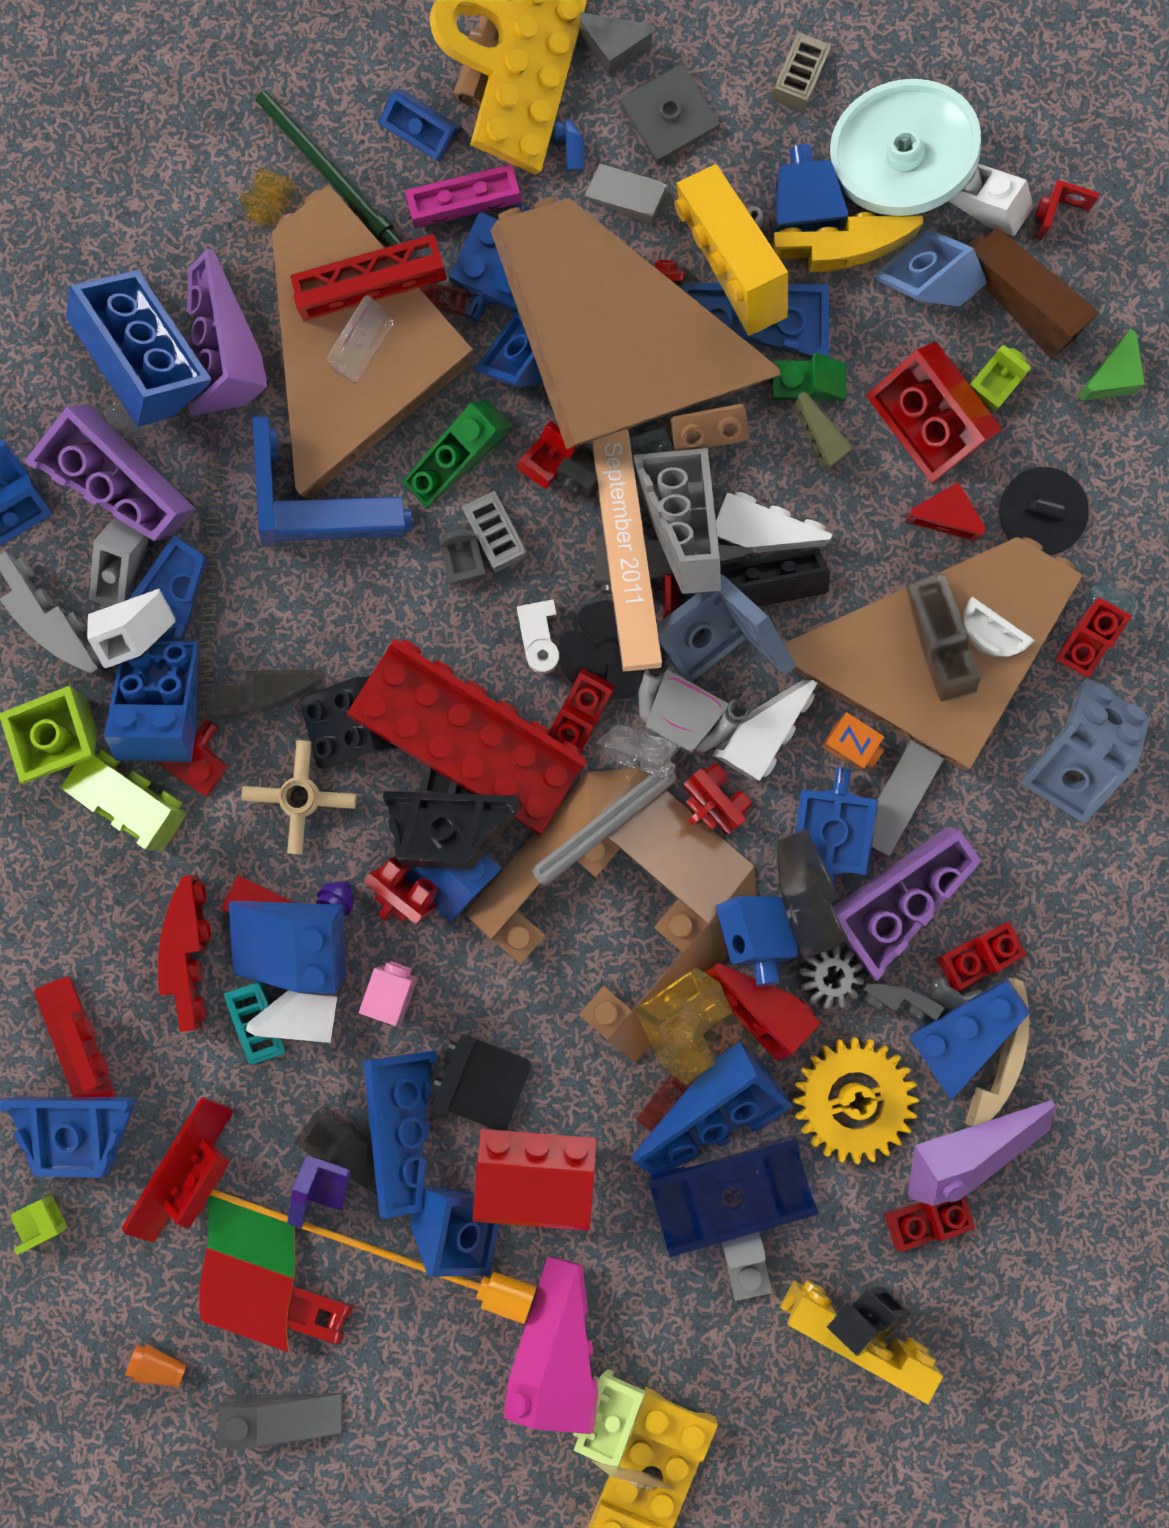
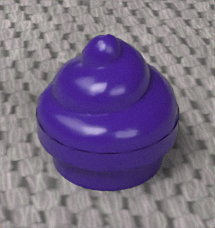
[316,881,354,916]

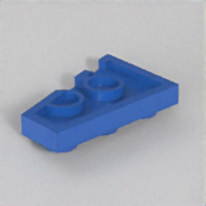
[129,535,208,642]

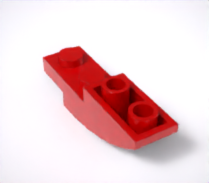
[158,875,212,1032]

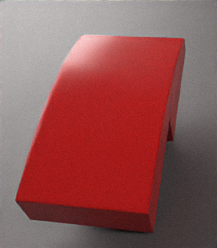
[1055,596,1132,678]
[549,668,616,751]
[936,921,1026,991]
[884,1196,975,1252]

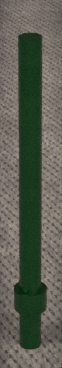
[256,91,405,259]

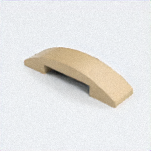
[965,977,1030,1127]

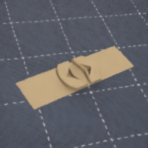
[592,1461,677,1491]

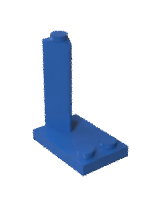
[253,417,412,546]

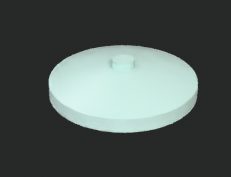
[830,79,981,216]

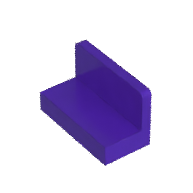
[287,1155,351,1228]

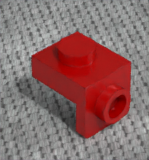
[516,421,578,490]

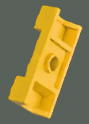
[780,1280,943,1404]
[588,1387,718,1528]

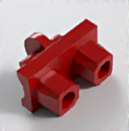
[681,764,752,836]
[364,855,439,924]

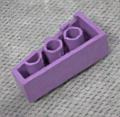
[24,404,196,541]
[825,826,981,981]

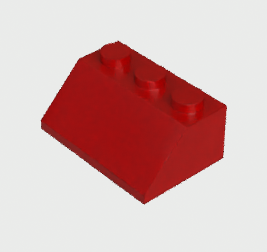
[865,341,1003,483]
[473,1129,596,1231]

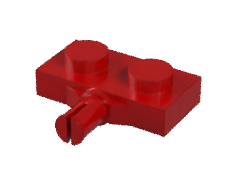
[154,718,230,797]

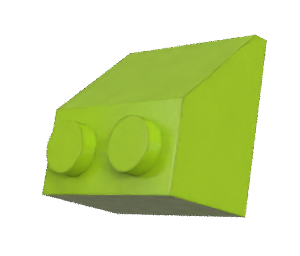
[0,686,97,785]

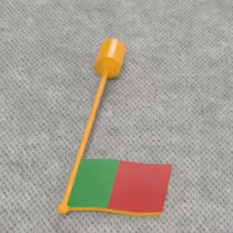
[199,1189,537,1353]

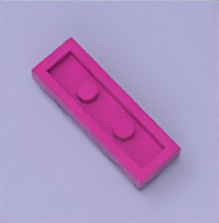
[405,164,521,229]

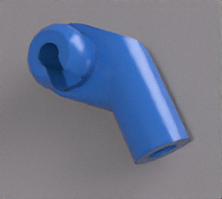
[553,119,585,170]

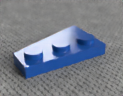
[909,978,1030,1100]

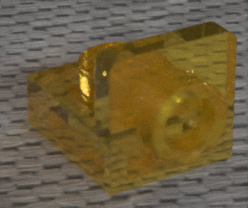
[239,167,295,224]

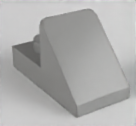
[717,1215,772,1301]

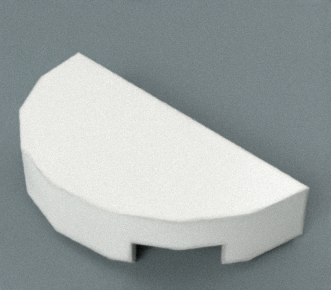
[963,597,1035,657]

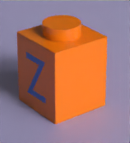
[821,712,884,771]

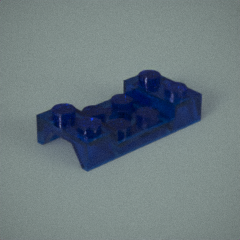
[647,1135,819,1257]

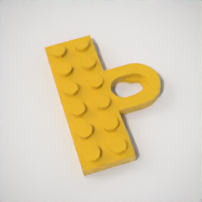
[430,0,587,175]

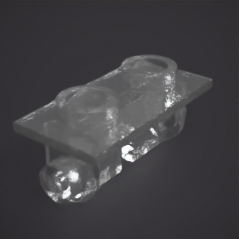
[596,724,681,779]

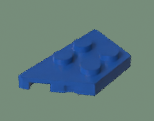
[0,1097,135,1178]

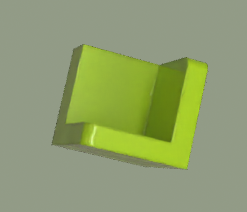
[10,1193,68,1255]

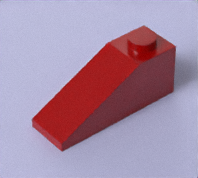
[699,963,821,1061]

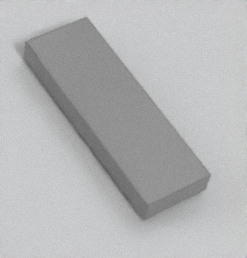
[872,740,944,857]

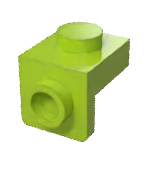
[970,345,1031,412]

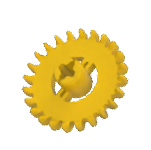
[793,1037,919,1165]

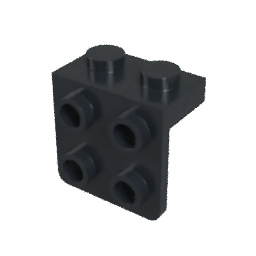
[300,676,399,769]
[428,1034,531,1131]

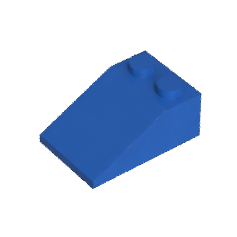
[229,901,346,994]

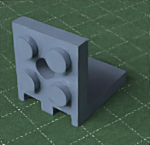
[657,574,797,682]
[1021,677,1151,824]

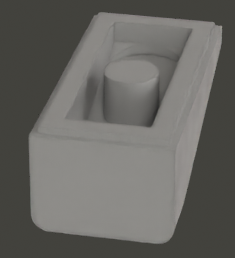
[585,163,667,226]

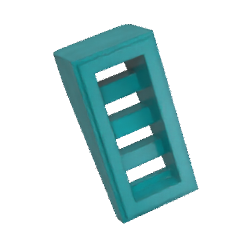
[224,982,286,1065]

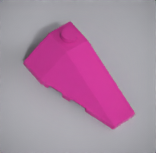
[504,1256,598,1434]

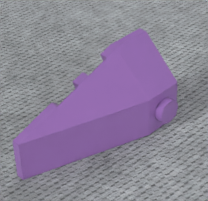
[186,248,267,416]
[908,1100,1055,1206]

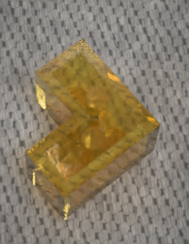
[635,967,733,1085]

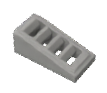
[462,490,528,573]

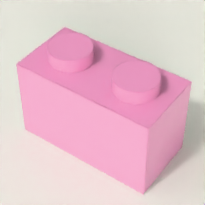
[359,961,418,1026]

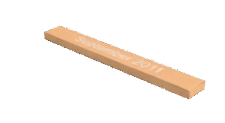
[591,429,662,672]

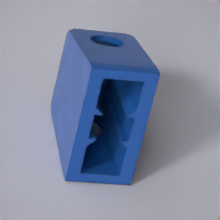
[774,144,848,232]
[716,896,798,987]

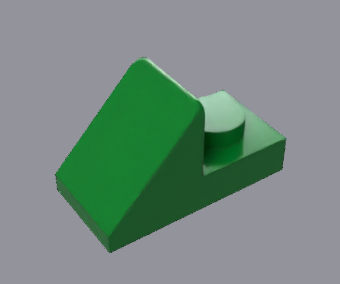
[772,353,846,401]

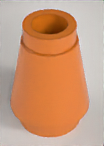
[125,1344,187,1388]

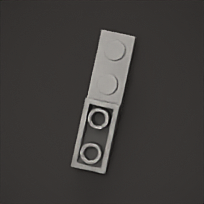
[0,551,107,677]

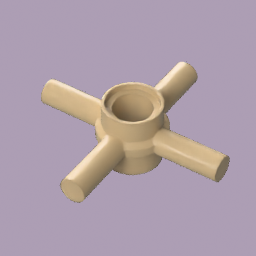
[241,740,357,854]

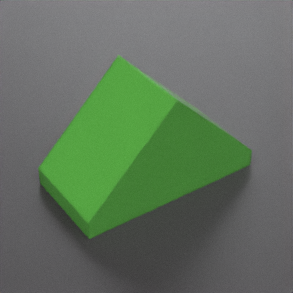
[1077,329,1145,401]

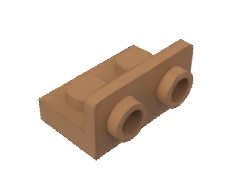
[666,404,749,451]

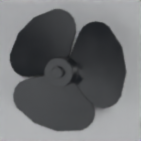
[559,600,646,699]

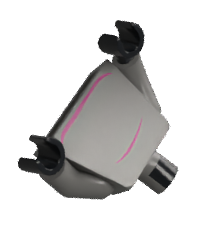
[638,653,755,766]

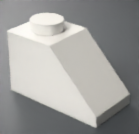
[246,990,337,1043]

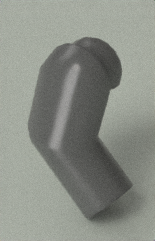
[930,978,982,1012]

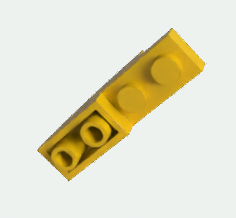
[771,212,923,273]

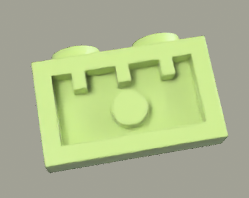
[573,1369,647,1467]

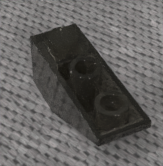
[294,1105,377,1194]

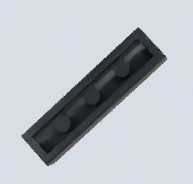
[675,549,830,607]

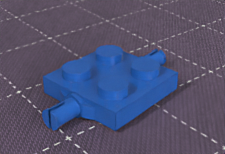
[449,203,530,322]
[791,767,879,897]

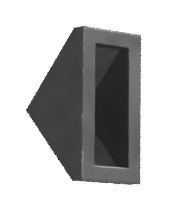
[580,13,654,76]

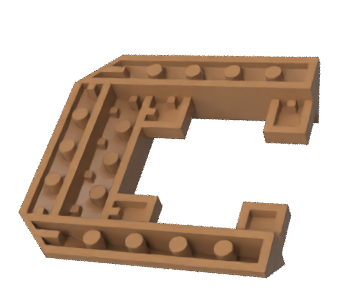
[465,768,757,1063]

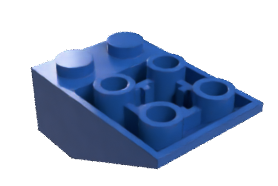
[104,641,199,762]

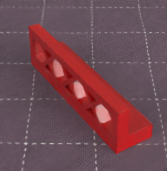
[290,234,447,321]

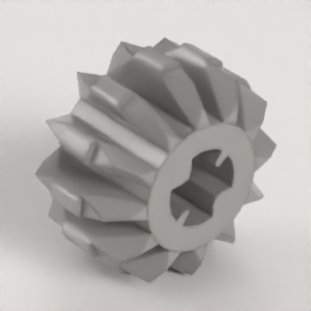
[799,944,864,1009]

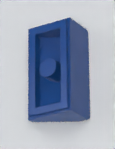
[378,89,462,162]

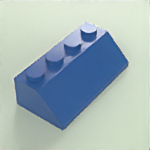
[66,270,211,427]

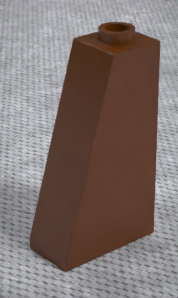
[968,227,1099,360]

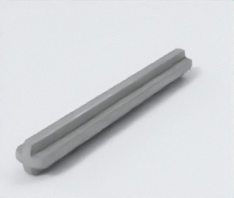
[532,765,677,885]

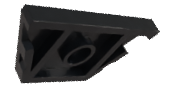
[383,791,523,870]

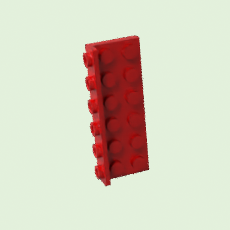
[346,639,588,835]

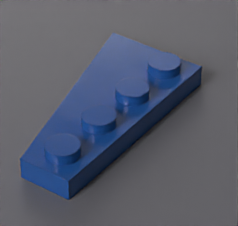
[680,283,829,358]
[363,1050,437,1219]

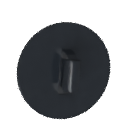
[999,467,1088,555]

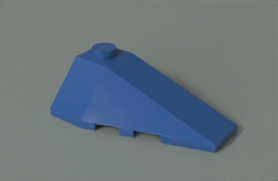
[631,1042,794,1176]

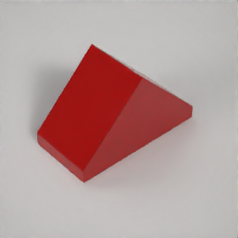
[905,482,986,541]

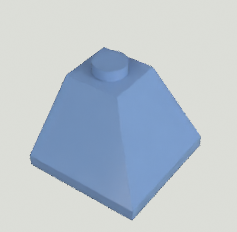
[873,229,987,307]

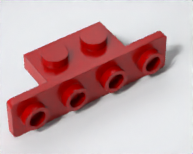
[34,976,116,1097]
[122,1097,233,1242]

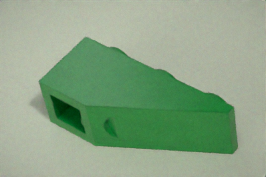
[402,400,514,508]

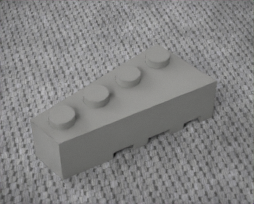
[633,448,721,594]

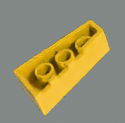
[674,164,788,336]

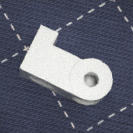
[517,599,559,674]

